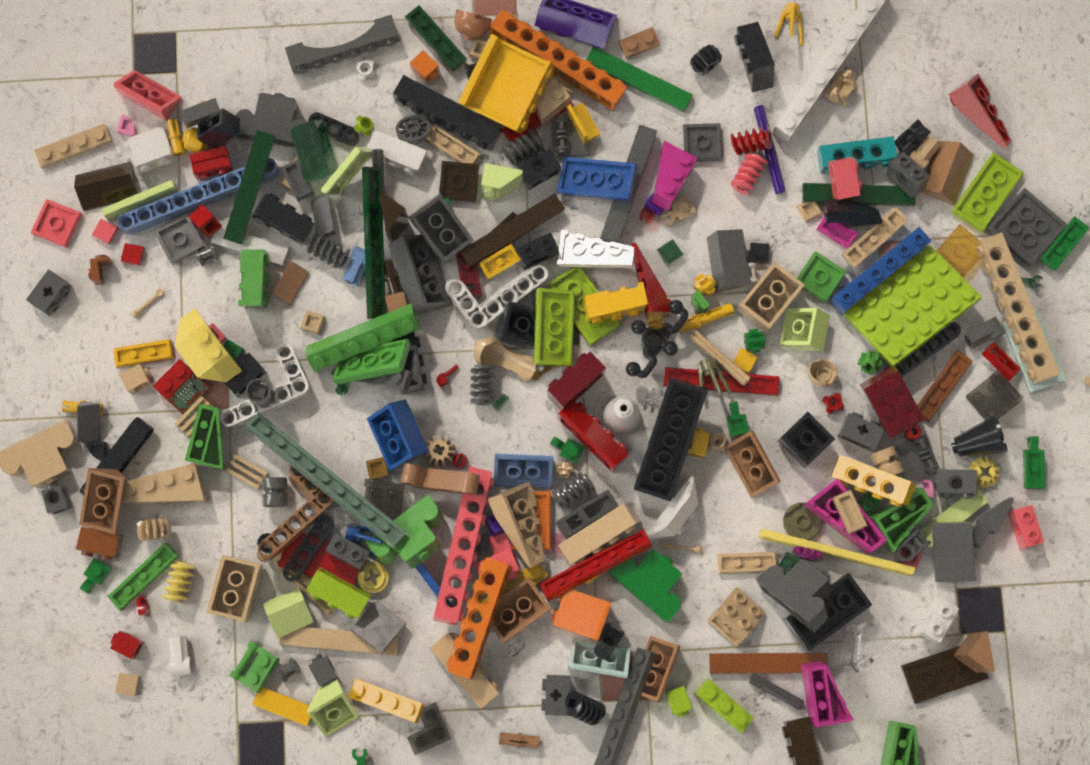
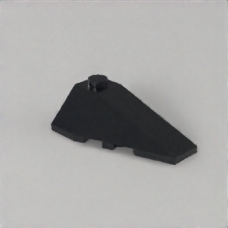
[495,301,576,350]

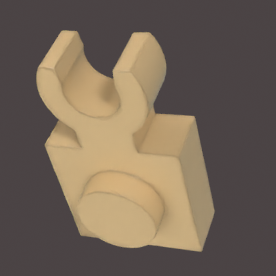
[661,195,696,227]

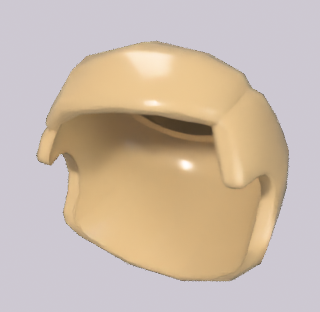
[808,358,838,387]

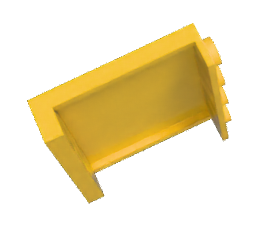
[458,34,555,134]

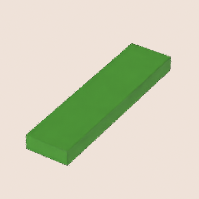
[107,542,180,611]

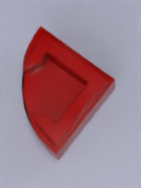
[136,595,150,616]

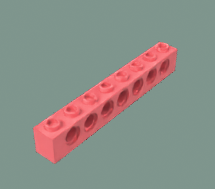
[433,466,494,626]

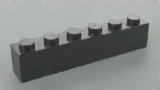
[393,75,502,151]

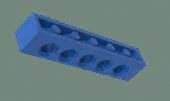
[829,227,931,316]

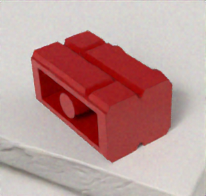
[189,145,233,181]

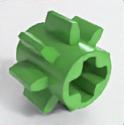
[857,350,883,374]

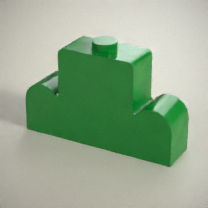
[607,549,682,624]

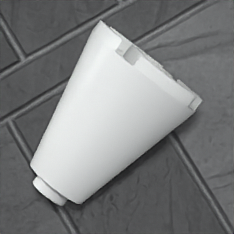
[602,396,641,434]

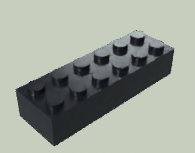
[634,376,708,501]

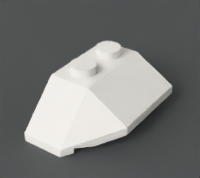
[647,475,698,540]

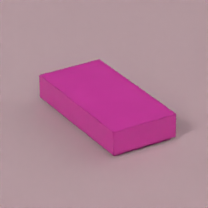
[816,218,859,249]

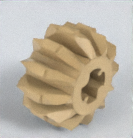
[424,434,456,468]
[137,518,171,541]

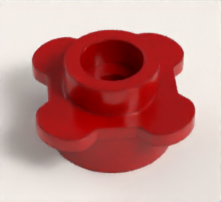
[822,393,844,414]

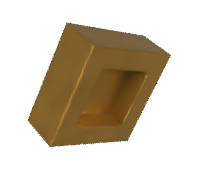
[366,457,389,481]

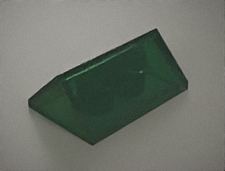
[289,120,338,183]

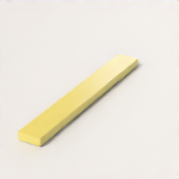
[759,529,915,576]

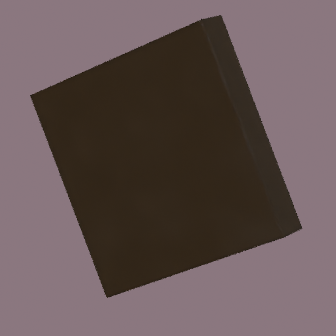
[439,161,480,202]

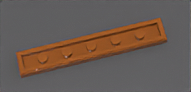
[709,653,828,673]

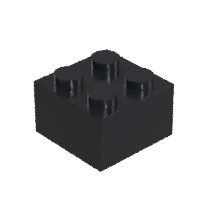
[778,411,835,468]

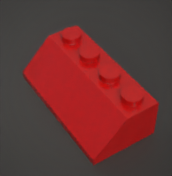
[558,401,629,473]

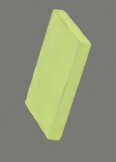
[321,147,372,195]

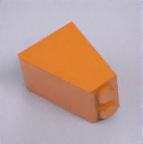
[551,589,611,642]

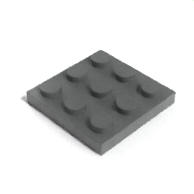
[986,187,1068,266]

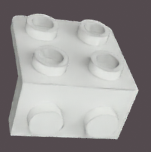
[128,127,175,173]

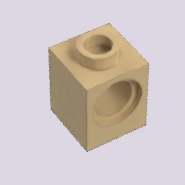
[119,364,152,394]

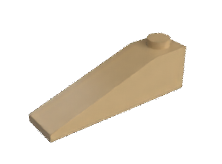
[488,482,545,568]

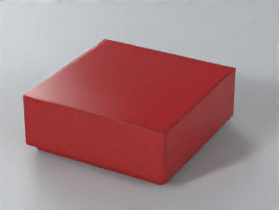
[120,243,145,266]

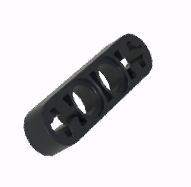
[283,515,334,582]

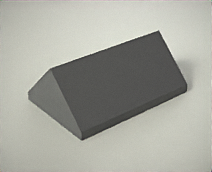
[707,229,751,293]

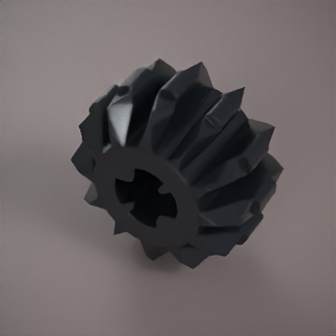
[690,44,722,76]

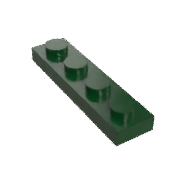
[405,5,467,72]

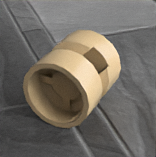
[870,446,904,475]

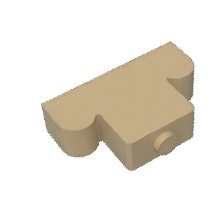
[0,420,78,488]

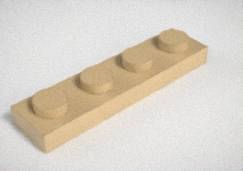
[34,123,113,169]

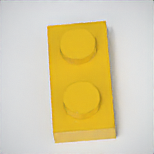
[478,243,520,279]

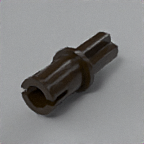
[384,260,401,295]

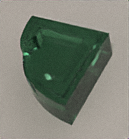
[492,394,510,412]

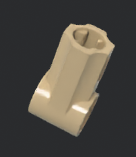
[909,136,940,169]

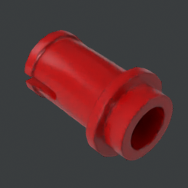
[904,425,921,440]

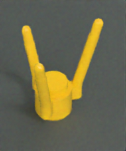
[774,3,804,45]

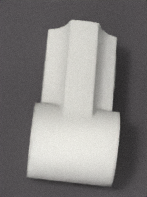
[169,636,193,677]

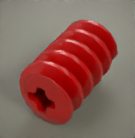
[730,125,772,156]

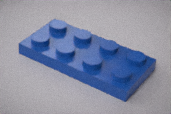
[557,157,637,201]

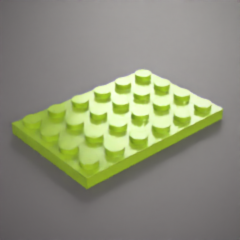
[843,245,982,367]

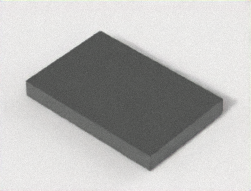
[932,522,976,582]

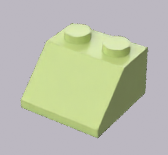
[481,163,523,200]
[779,308,830,351]

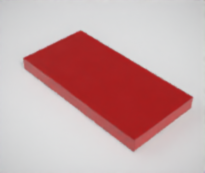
[278,533,359,585]

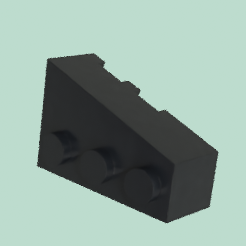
[734,22,775,92]
[251,193,315,244]
[392,332,428,394]

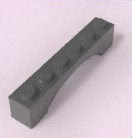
[285,15,399,74]

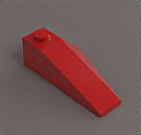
[631,243,671,320]

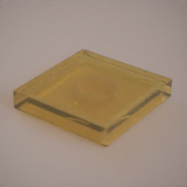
[936,224,980,277]

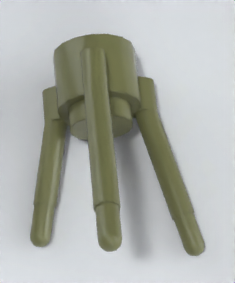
[697,357,732,396]

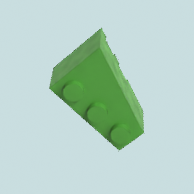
[238,249,270,308]
[185,404,225,470]
[869,487,933,552]
[880,721,920,765]

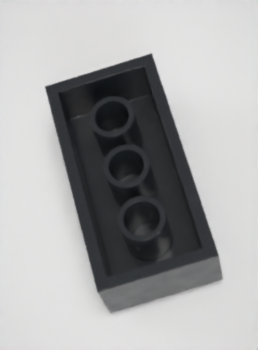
[783,573,872,652]

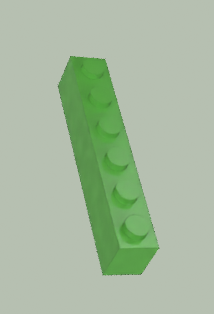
[306,303,420,372]

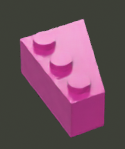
[801,661,854,727]

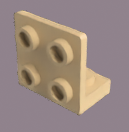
[707,587,765,647]

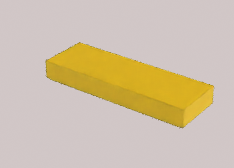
[113,339,174,368]
[252,687,311,726]

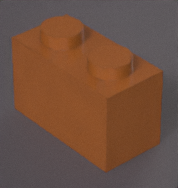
[76,526,124,561]

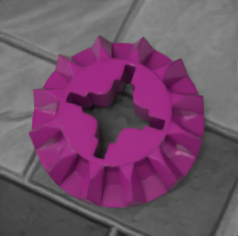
[792,546,824,562]

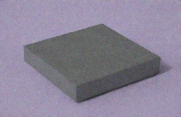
[683,123,722,162]

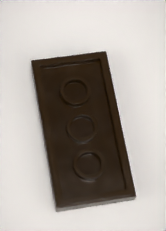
[901,646,989,703]

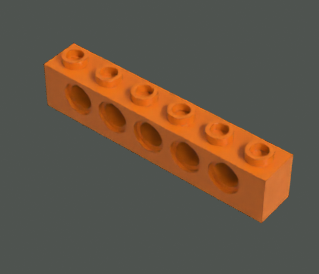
[447,557,512,680]

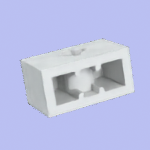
[918,598,959,643]

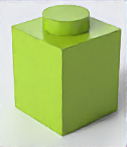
[664,686,692,718]

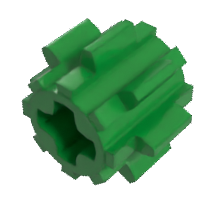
[744,329,766,353]

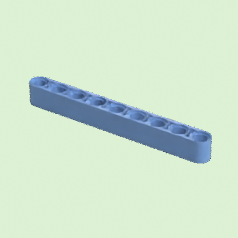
[118,158,280,235]

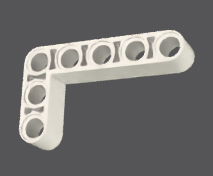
[445,264,548,328]
[220,343,311,429]

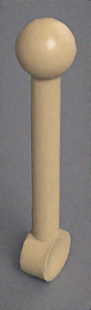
[131,289,164,318]
[662,542,702,553]

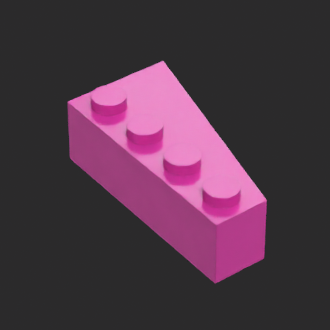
[803,478,887,554]

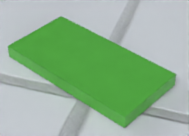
[332,339,411,385]

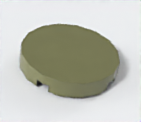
[783,502,822,540]

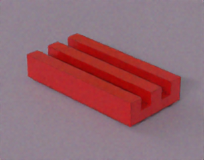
[982,342,1021,381]

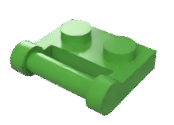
[230,641,280,693]

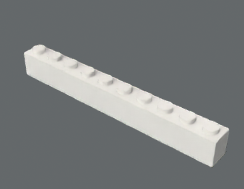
[772,0,887,143]

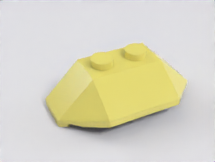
[175,308,242,382]

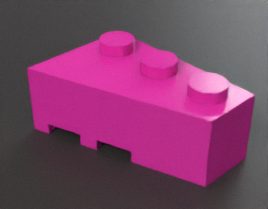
[652,140,697,211]

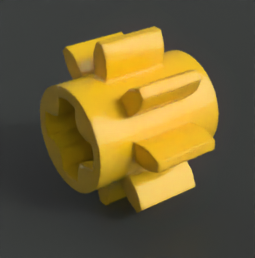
[693,273,717,297]

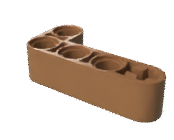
[401,463,480,495]

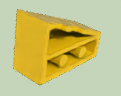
[583,282,648,324]

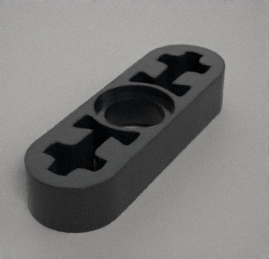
[308,112,360,146]

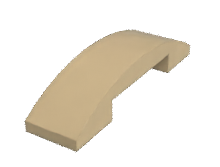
[841,206,908,269]

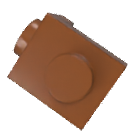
[88,255,113,285]

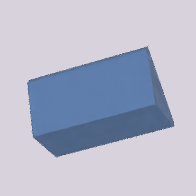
[494,453,553,489]

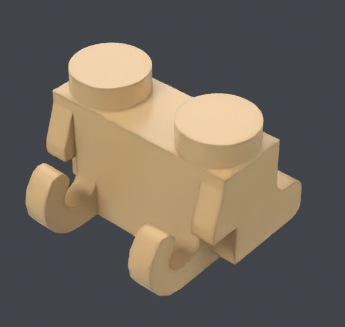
[824,70,859,106]

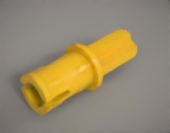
[166,119,185,156]

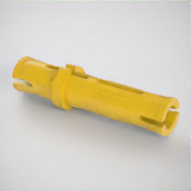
[680,303,734,334]

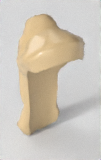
[473,337,536,381]

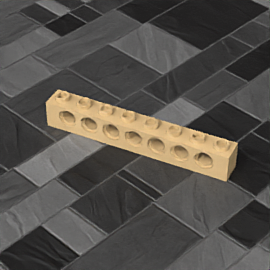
[976,233,1060,384]

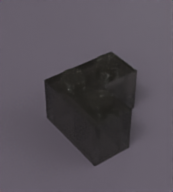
[407,702,453,755]

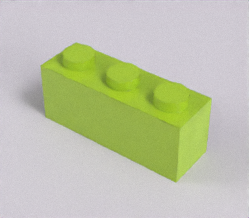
[306,567,372,619]
[694,678,754,733]

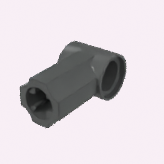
[964,316,1005,349]

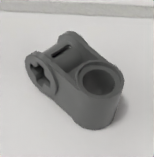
[893,528,932,563]

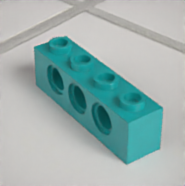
[817,136,897,174]

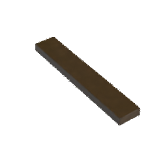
[459,193,565,268]

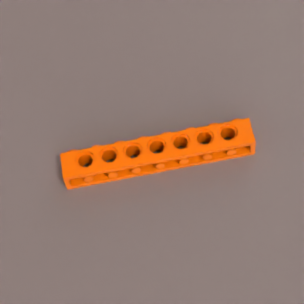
[489,10,627,111]

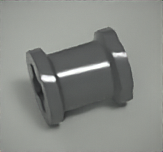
[195,244,220,267]
[276,657,302,683]

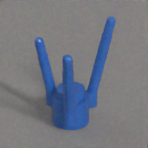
[345,525,382,561]

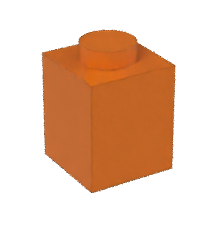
[410,50,440,84]

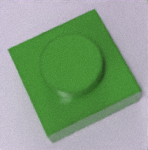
[691,290,710,313]

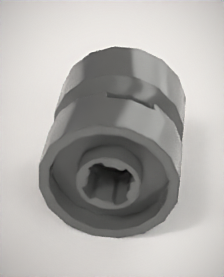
[246,378,275,408]
[262,477,288,507]

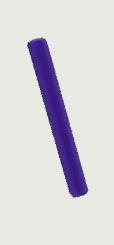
[754,105,785,194]

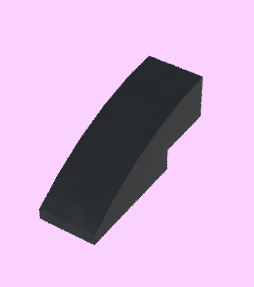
[823,200,882,228]

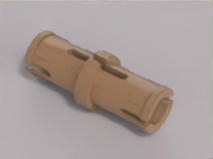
[499,732,540,749]

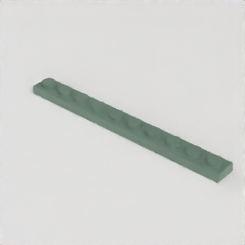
[245,412,407,549]

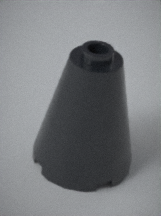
[951,415,1008,457]

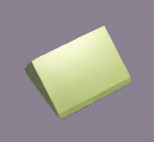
[262,588,314,639]

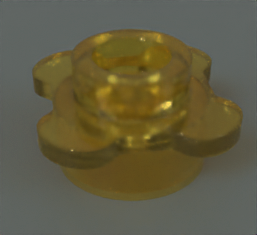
[646,312,666,329]

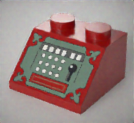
[153,359,211,414]

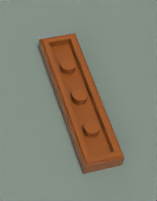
[917,350,973,422]

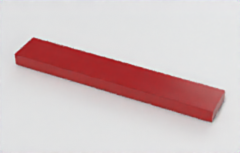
[663,367,780,396]
[540,529,653,601]

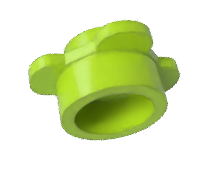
[354,116,373,136]

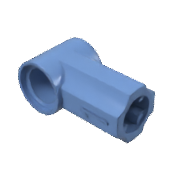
[343,246,365,286]

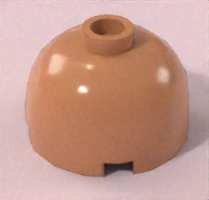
[454,9,492,41]

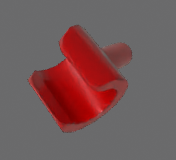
[436,364,459,387]

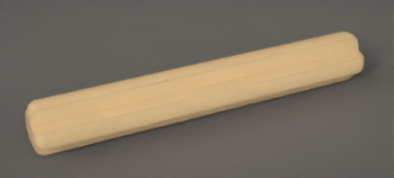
[689,330,750,385]

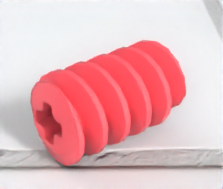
[730,153,768,196]

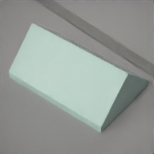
[568,638,631,678]

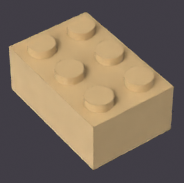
[737,261,804,333]
[206,555,264,623]

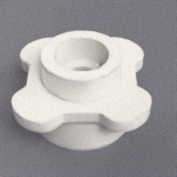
[356,60,377,80]

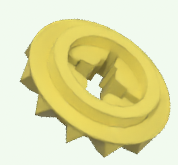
[969,457,1000,488]
[357,562,389,593]

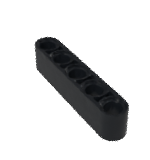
[881,322,961,377]
[80,417,154,496]

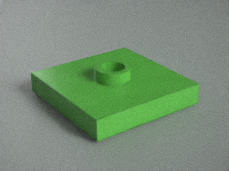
[797,251,847,304]

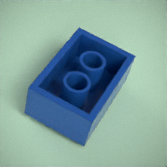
[366,399,429,471]

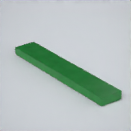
[586,47,693,112]

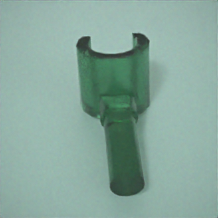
[1021,275,1043,288]

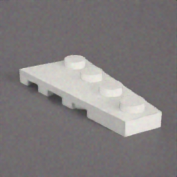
[557,230,635,268]

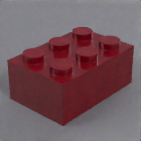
[547,351,606,411]
[860,366,925,438]

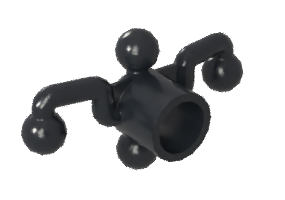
[626,300,689,378]

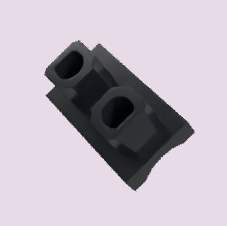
[895,119,931,155]

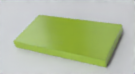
[950,152,1024,233]
[547,267,622,347]
[534,288,575,367]

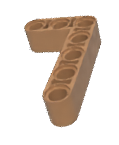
[257,466,333,563]

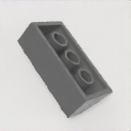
[389,235,453,315]

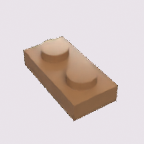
[619,27,660,59]

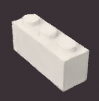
[367,130,428,176]

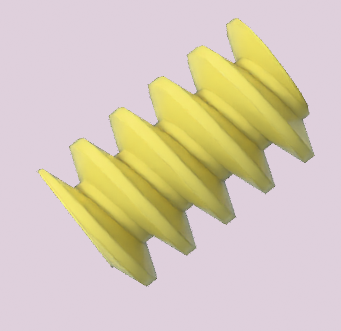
[161,560,196,603]

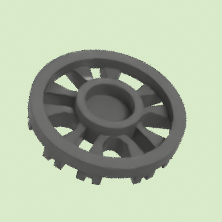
[396,115,431,144]

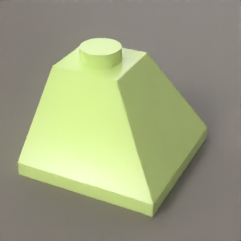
[307,678,360,737]

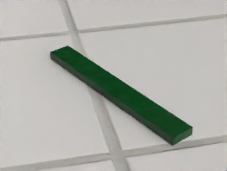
[362,166,386,319]

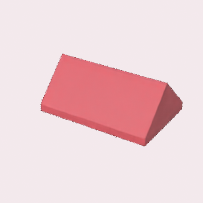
[113,70,182,121]

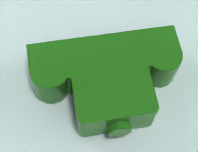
[365,495,444,569]

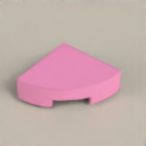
[117,114,137,137]
[922,480,934,499]

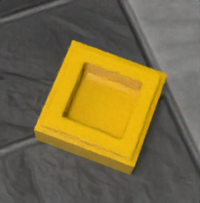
[733,348,758,374]

